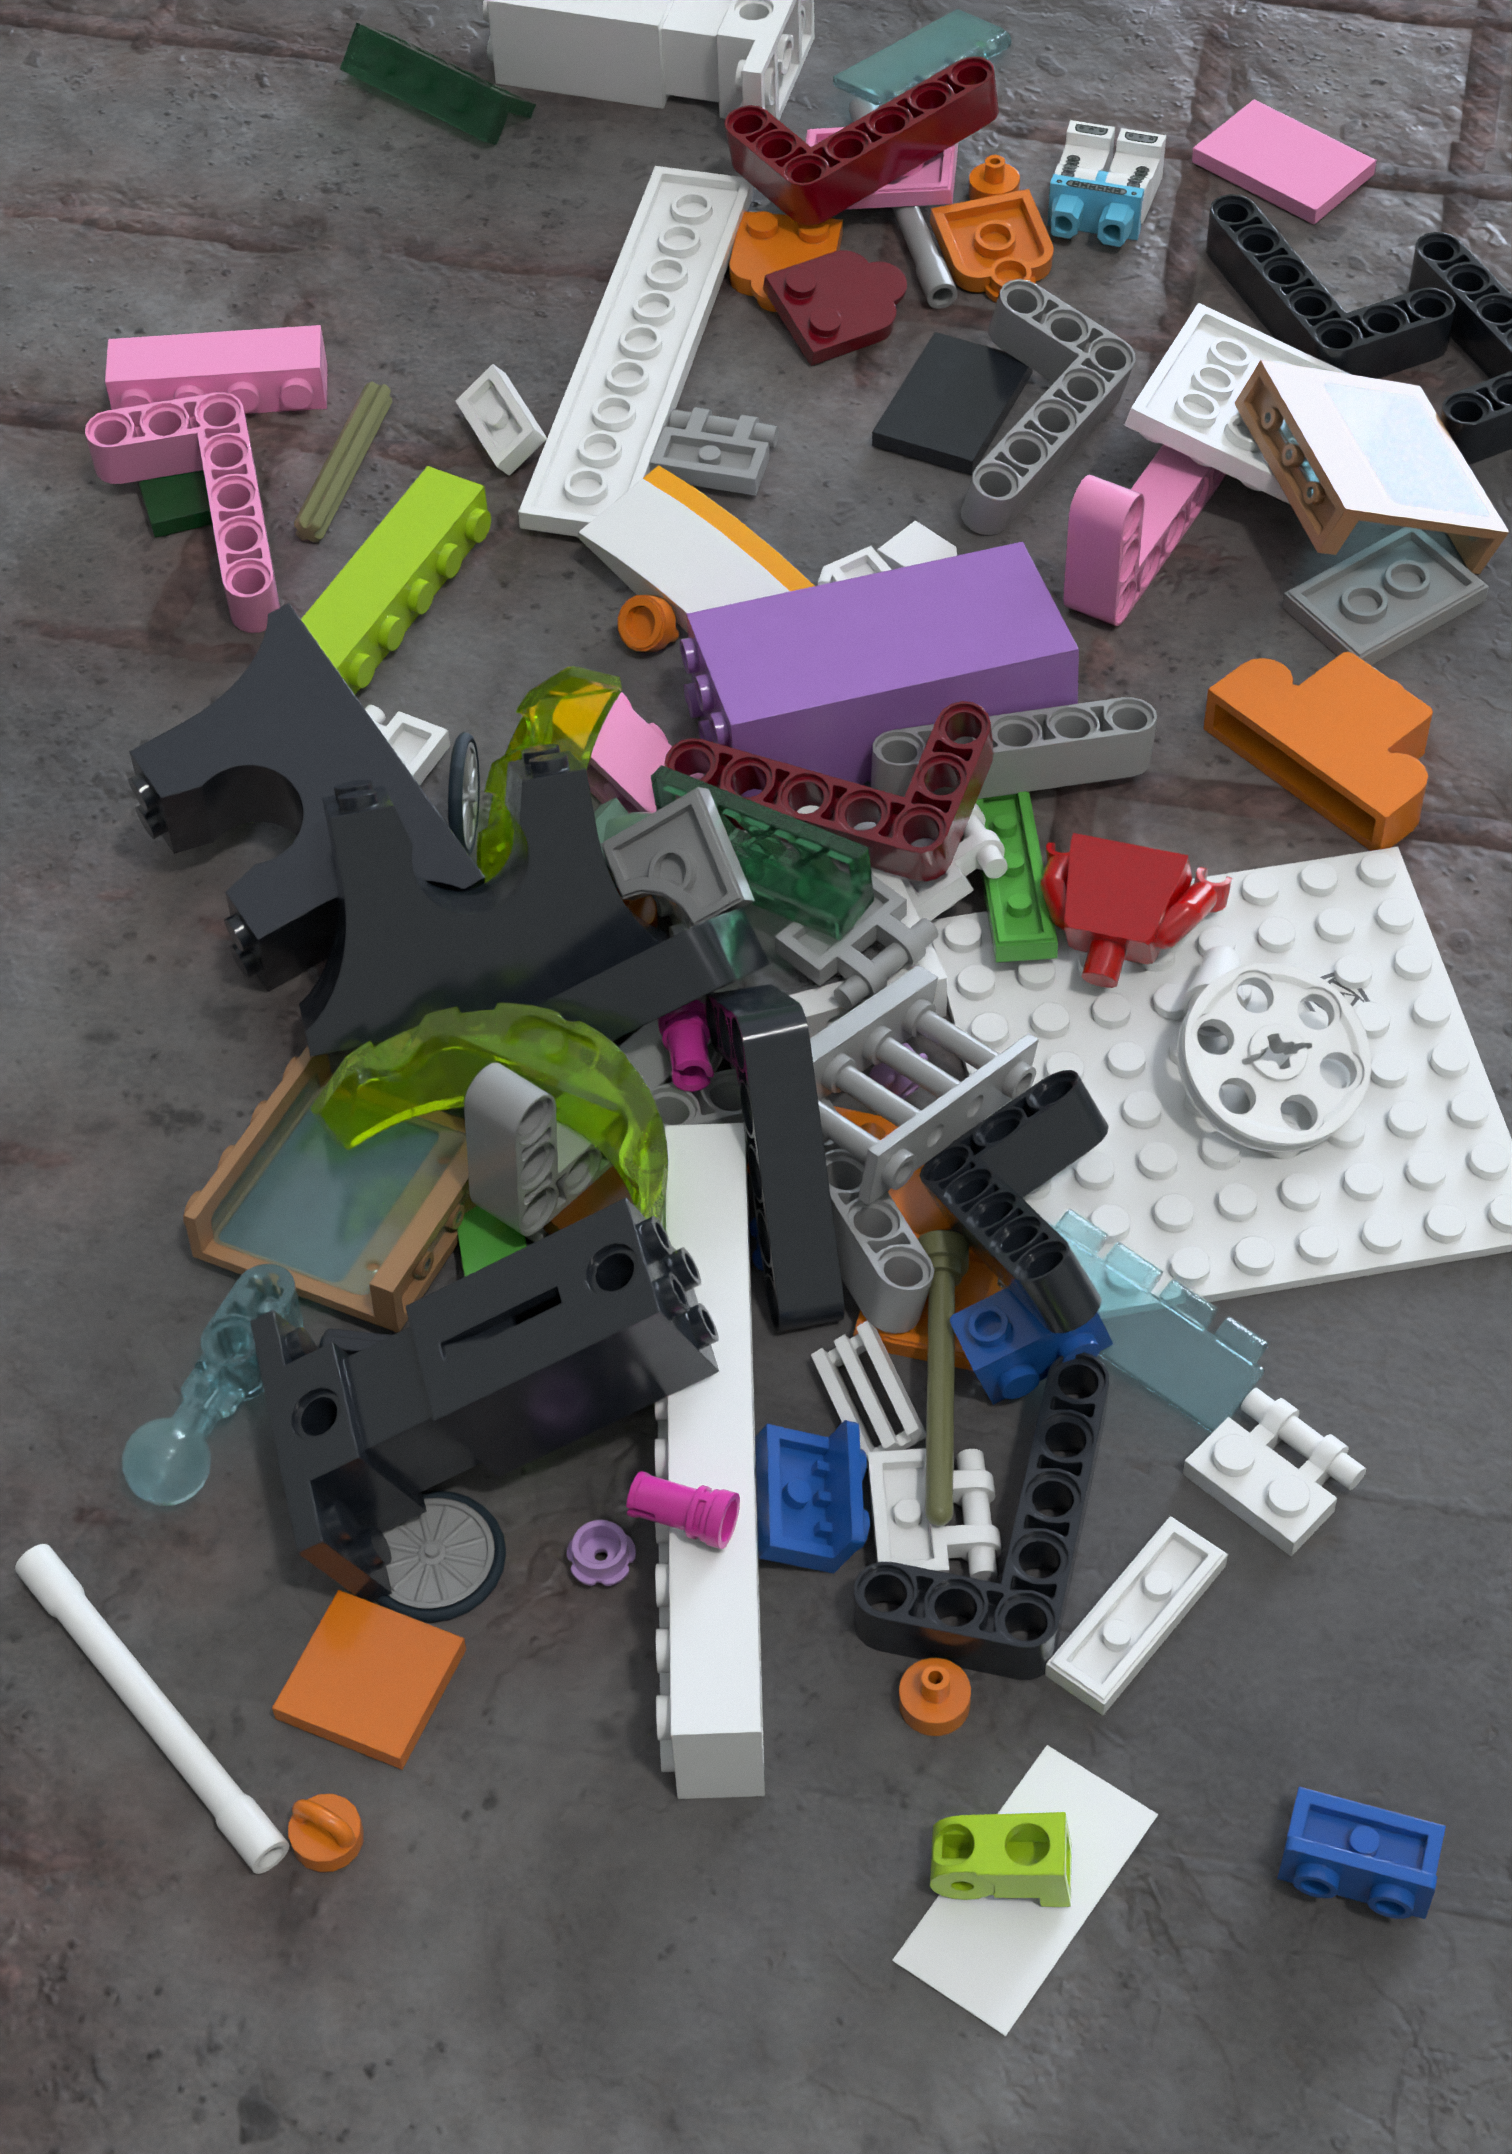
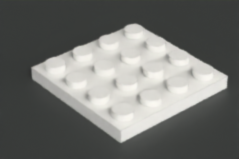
[1124,303,1391,504]

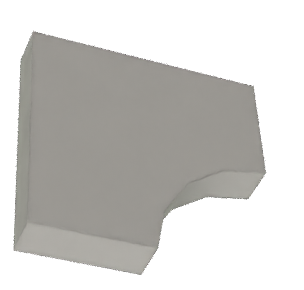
[600,787,755,926]

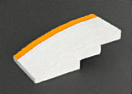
[578,465,815,633]

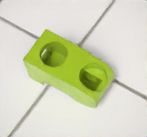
[930,1812,1072,1907]

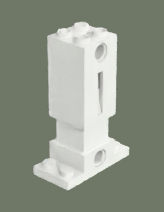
[483,0,815,120]

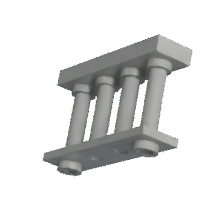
[810,965,1039,1205]

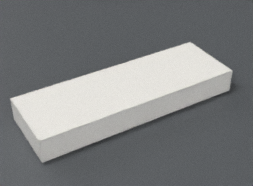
[1045,1516,1228,1716]

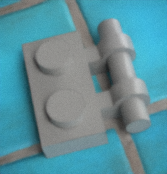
[650,407,779,496]
[774,867,939,1010]

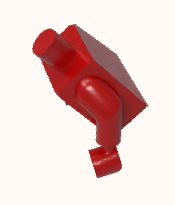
[1040,833,1232,988]

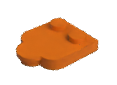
[930,189,1054,303]
[729,211,843,312]

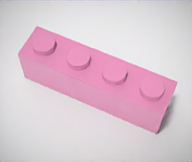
[105,325,327,414]
[539,674,740,836]

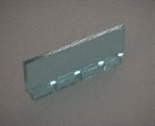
[833,9,1012,106]
[998,1209,1269,1433]

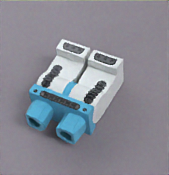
[1047,120,1166,247]

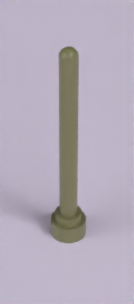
[918,1230,969,1526]

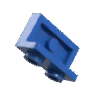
[950,1288,1113,1405]
[755,1420,870,1574]
[1277,1787,1446,1919]

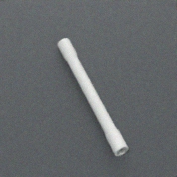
[15,1544,290,1874]

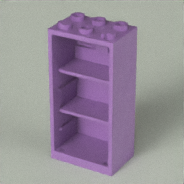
[680,542,1079,797]

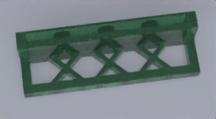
[340,23,536,145]
[651,765,874,941]

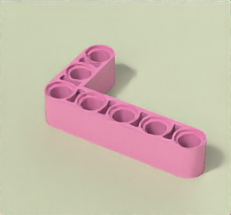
[85,392,280,633]
[1063,444,1226,626]

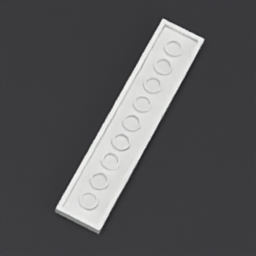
[518,166,754,537]

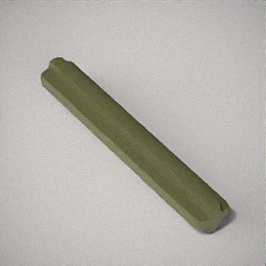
[294,381,392,543]

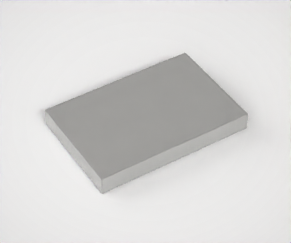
[1282,527,1489,665]

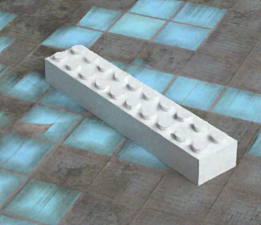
[653,1123,765,1799]

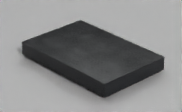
[872,332,1033,475]

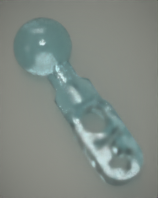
[122,1264,304,1506]

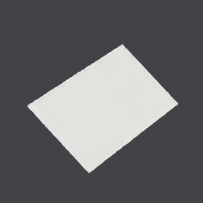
[892,1745,1158,2036]

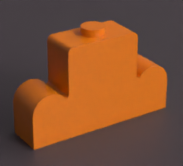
[1203,652,1433,851]

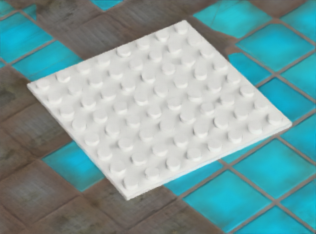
[931,847,1512,1320]

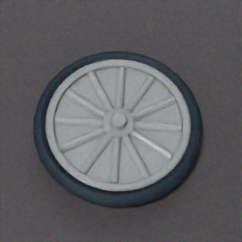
[448,732,480,855]
[377,1490,506,1623]

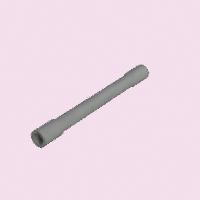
[849,94,958,309]

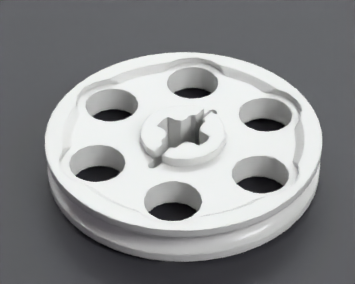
[1177,962,1372,1153]

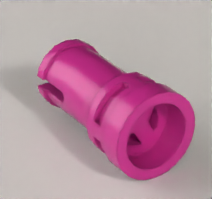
[657,999,714,1092]
[626,1471,740,1549]

